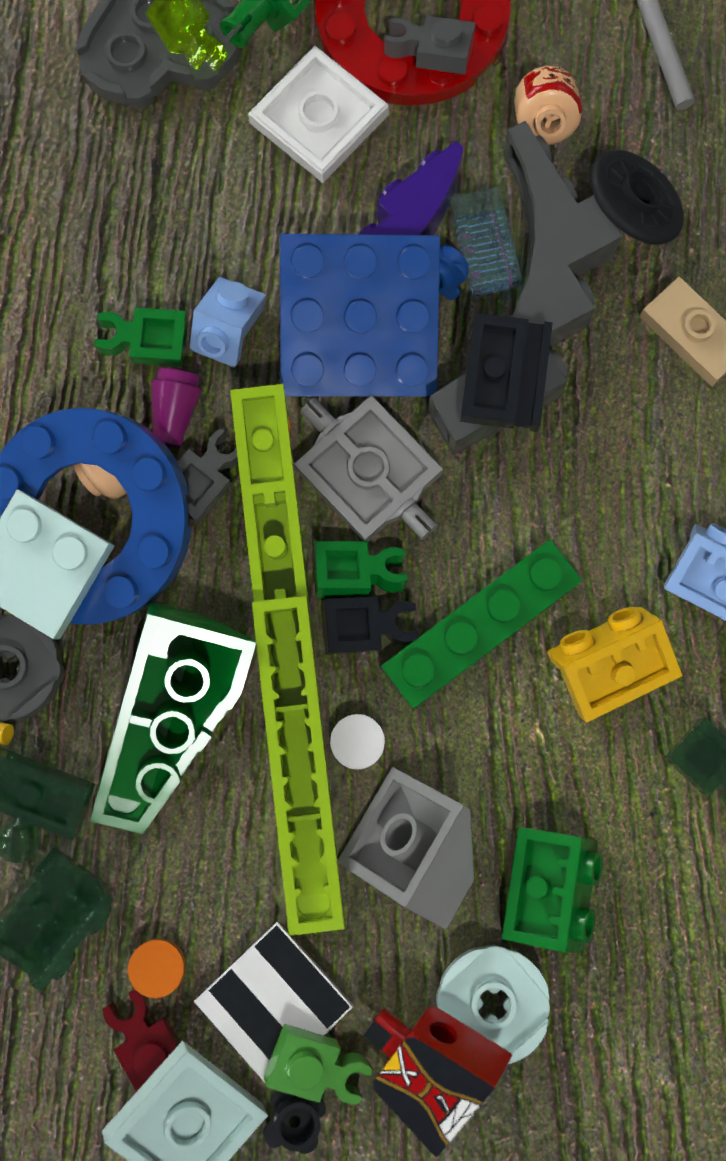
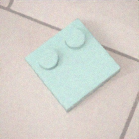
[0,489,115,639]
[102,1041,268,1161]

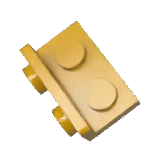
[547,607,682,723]

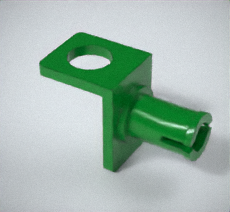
[220,0,312,48]

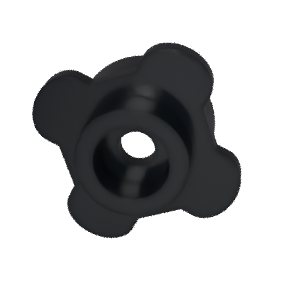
[263,1091,326,1154]

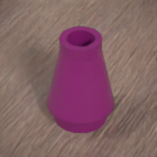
[151,368,202,448]

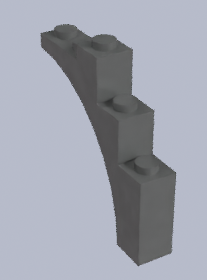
[428,121,622,456]

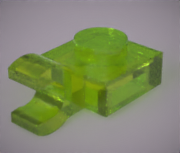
[145,0,228,71]

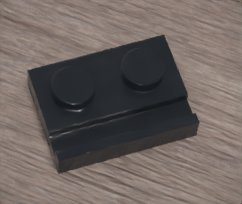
[460,312,553,432]

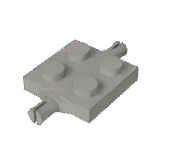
[294,395,443,542]

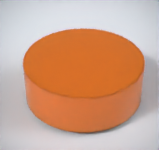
[128,938,187,998]

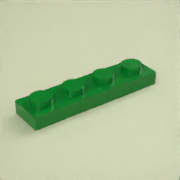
[381,539,583,711]

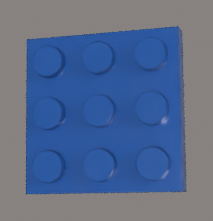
[279,233,440,396]

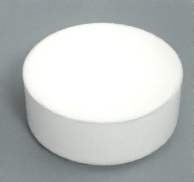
[330,714,385,770]

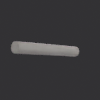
[637,0,695,111]

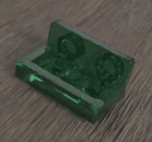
[0,846,113,992]

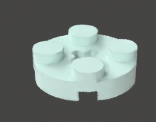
[436,944,550,1064]

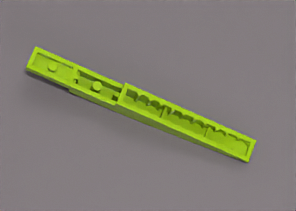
[230,384,345,936]

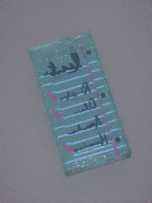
[449,187,523,297]

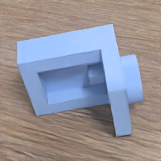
[190,277,266,367]

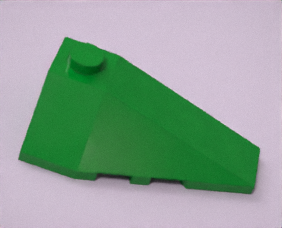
[90,601,256,834]

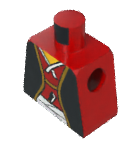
[363,1006,512,1157]

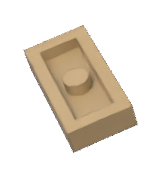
[639,276,726,387]

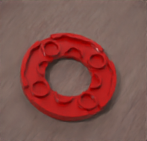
[315,0,511,106]

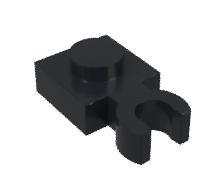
[322,596,418,655]

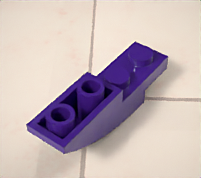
[357,141,463,236]

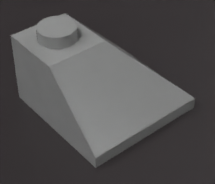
[338,767,474,930]

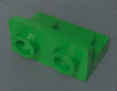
[502,826,603,953]

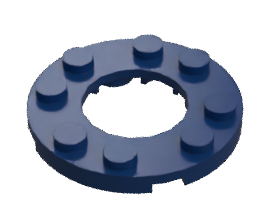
[0,408,192,625]

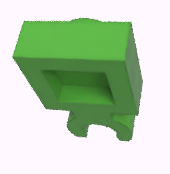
[263,1024,373,1105]

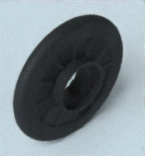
[590,150,684,245]

